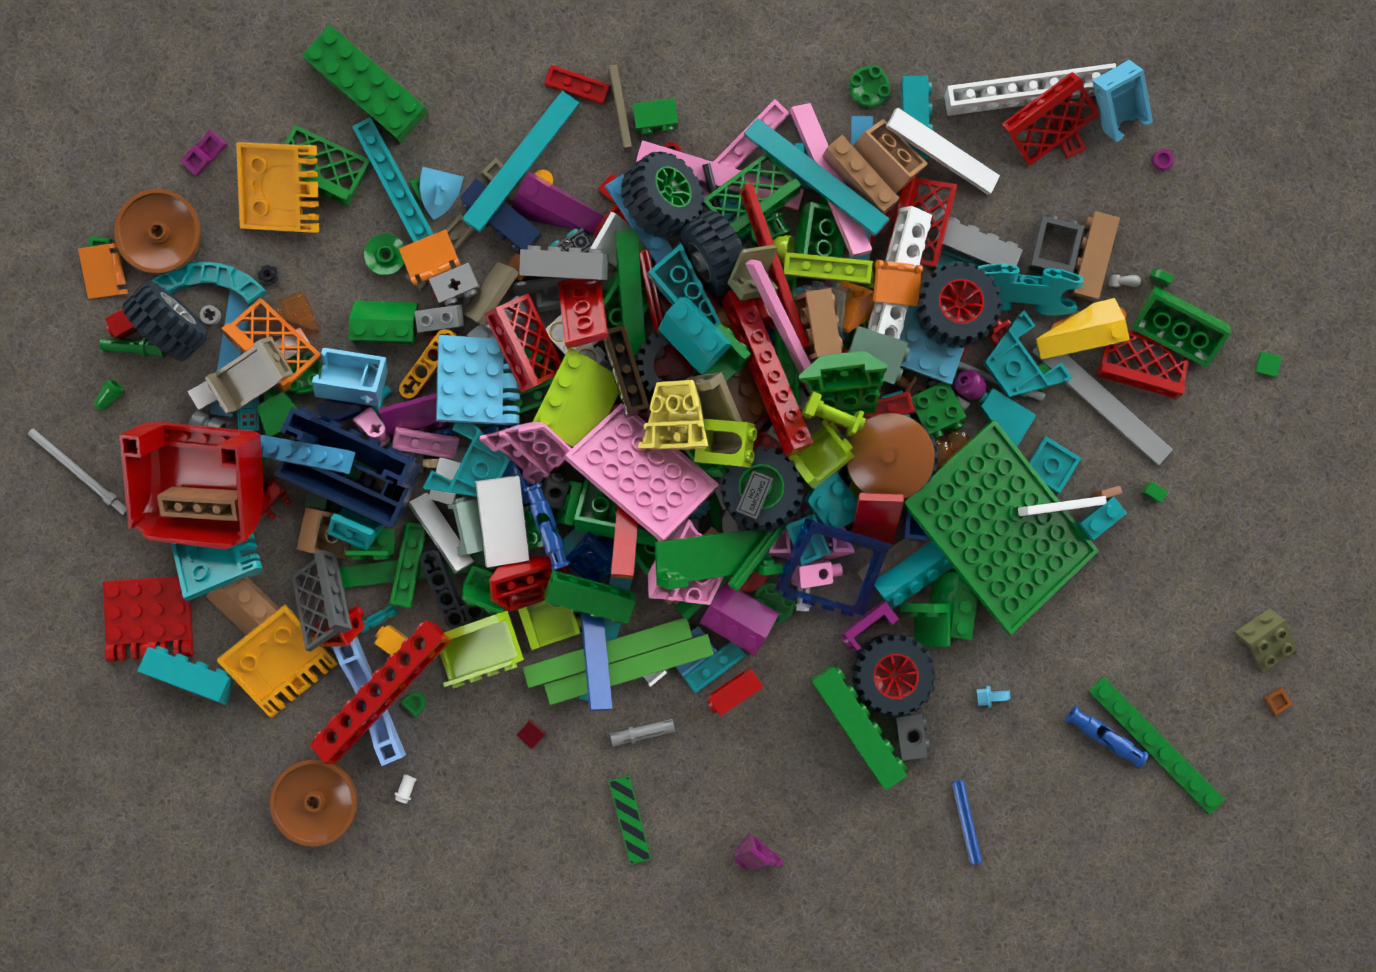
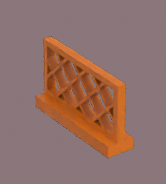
[222,297,322,393]

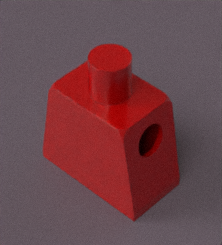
[313,605,365,647]

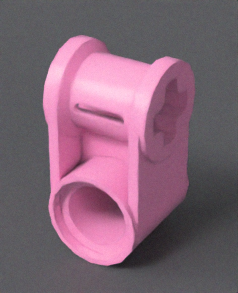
[352,407,391,447]

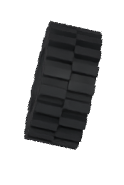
[635,331,701,399]

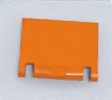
[399,229,461,286]
[78,243,128,299]
[873,260,923,306]

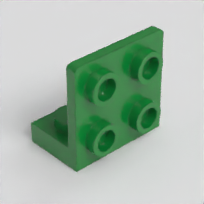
[345,529,396,560]
[900,603,950,647]

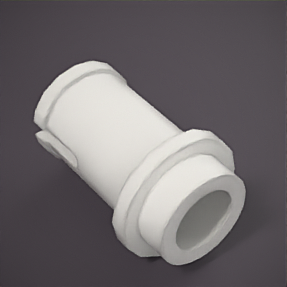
[795,587,812,611]
[394,775,417,804]

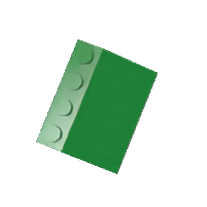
[574,477,659,546]

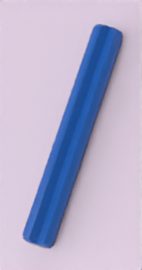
[952,780,982,865]

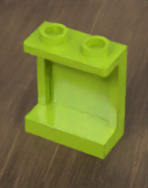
[783,419,855,489]
[518,601,582,650]

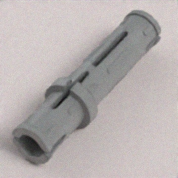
[610,719,675,747]

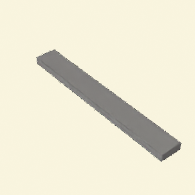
[1031,347,1173,465]

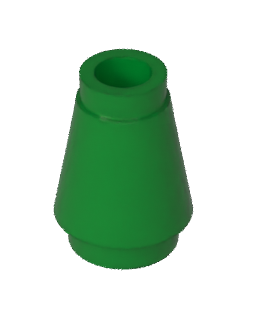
[93,379,124,411]

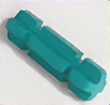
[361,605,398,633]

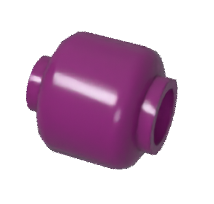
[954,370,986,401]

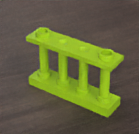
[802,392,866,437]

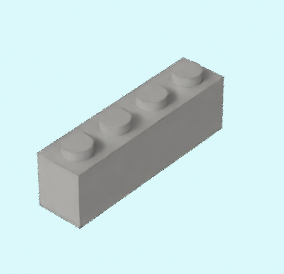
[934,217,1023,266]
[519,245,609,280]

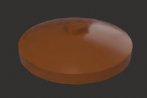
[114,189,202,274]
[847,413,935,499]
[270,759,358,846]

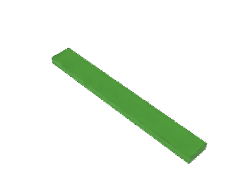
[523,618,693,688]
[544,634,714,705]

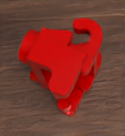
[261,477,292,520]

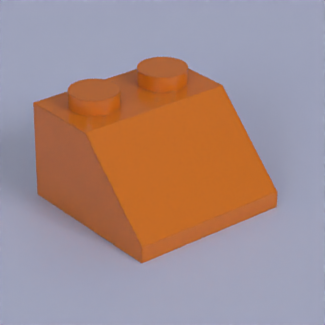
[831,281,874,333]

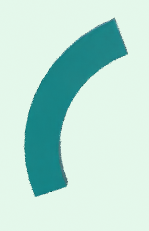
[151,262,267,306]

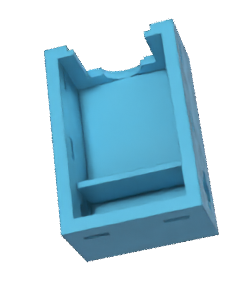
[1092,60,1153,142]
[312,348,388,406]

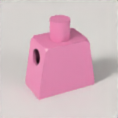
[789,560,843,588]

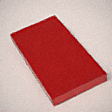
[558,278,609,349]
[850,493,904,544]

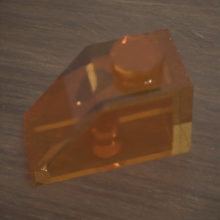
[277,290,322,333]

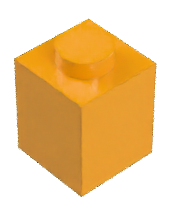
[375,625,408,655]

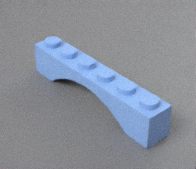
[332,637,406,766]

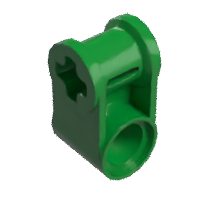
[749,212,791,247]

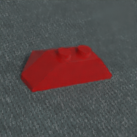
[489,556,568,612]

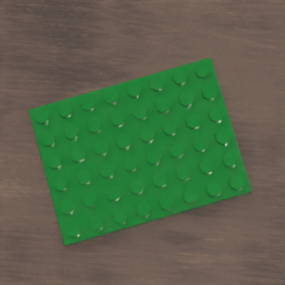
[903,420,1099,635]

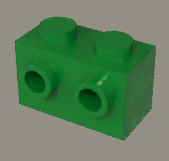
[633,98,678,136]

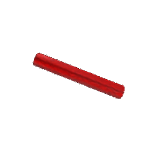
[639,249,664,333]

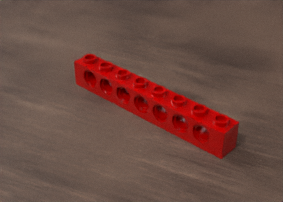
[721,290,813,457]
[310,620,451,764]

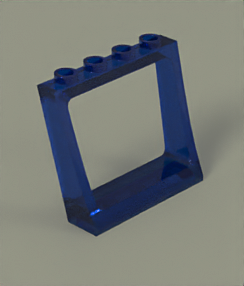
[774,519,891,617]

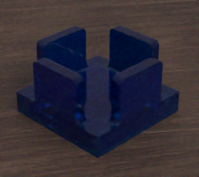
[566,532,614,583]

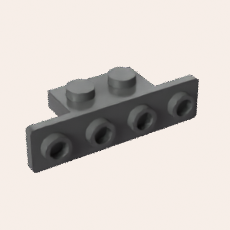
[512,277,572,313]

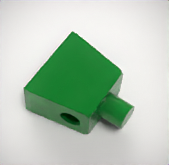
[257,388,299,438]

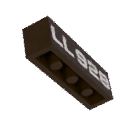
[603,325,649,418]

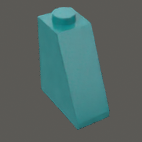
[978,388,1036,447]

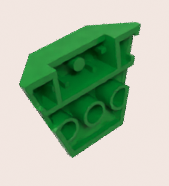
[799,351,887,415]

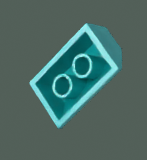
[658,297,733,375]

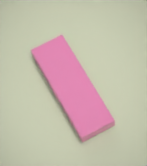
[392,427,460,459]

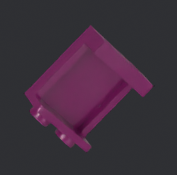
[841,601,899,651]

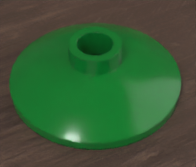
[364,233,405,275]

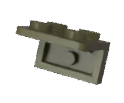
[728,245,778,300]
[1235,608,1297,672]

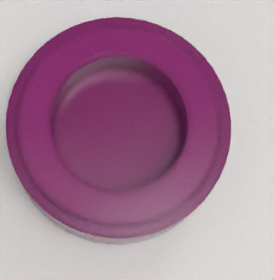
[1152,149,1174,171]

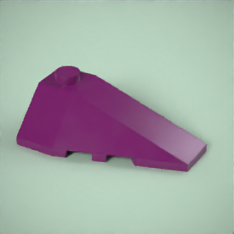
[511,172,604,234]
[734,833,784,870]

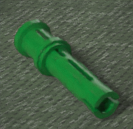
[99,338,167,358]

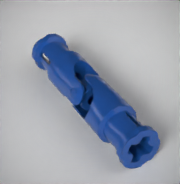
[524,483,570,570]
[1065,705,1148,769]

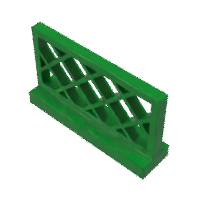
[284,125,371,207]
[704,153,801,238]

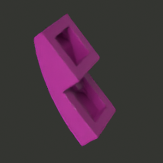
[181,130,228,176]

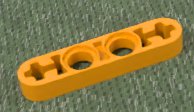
[399,328,457,398]

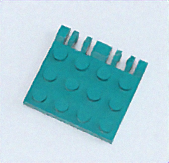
[171,533,263,601]

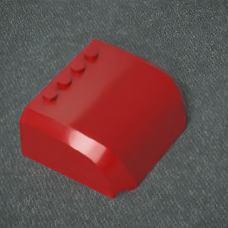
[119,422,263,549]

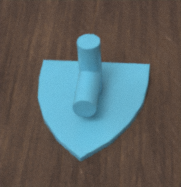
[419,167,463,220]

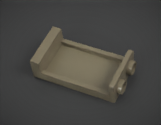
[205,337,293,414]
[686,372,742,454]

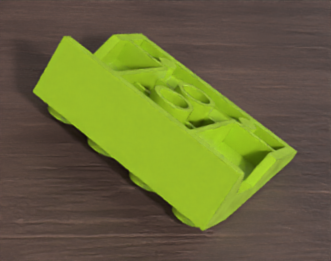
[533,348,618,448]

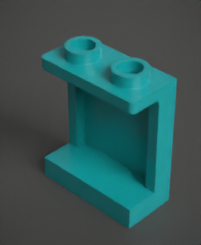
[327,507,384,551]

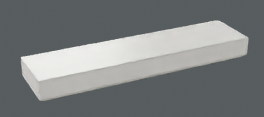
[408,493,474,573]
[1018,496,1106,516]

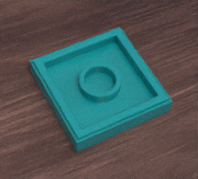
[1029,436,1082,494]

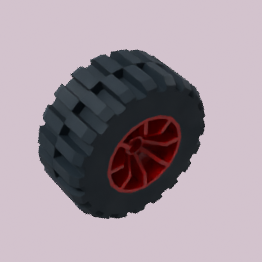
[916,262,1002,348]
[852,634,937,717]

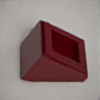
[517,719,546,749]

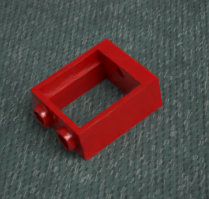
[707,667,764,716]

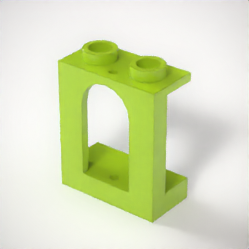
[694,419,757,468]

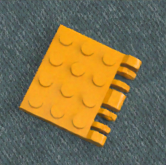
[236,142,319,233]
[217,604,339,718]

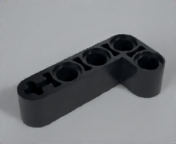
[420,547,485,629]

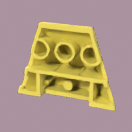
[638,380,708,450]

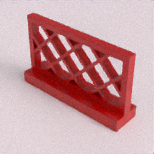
[1001,72,1100,166]
[885,177,958,268]
[484,294,562,392]
[1096,331,1189,399]

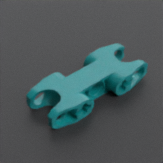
[977,263,1084,316]

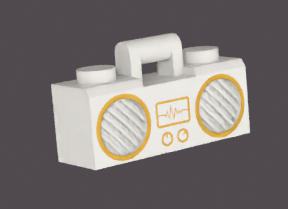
[546,314,607,367]

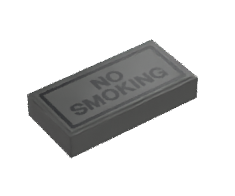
[736,471,773,520]

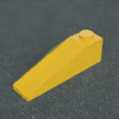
[1036,298,1130,359]

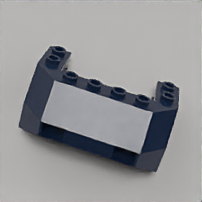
[274,406,420,528]

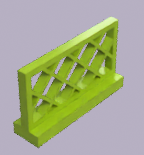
[784,252,874,284]

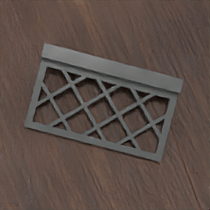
[291,550,352,652]

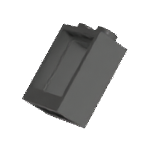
[1028,214,1084,273]

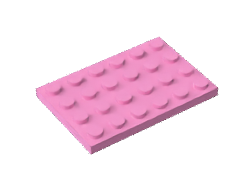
[564,403,719,541]

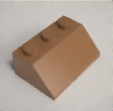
[853,119,928,194]
[793,288,843,360]
[206,577,280,635]

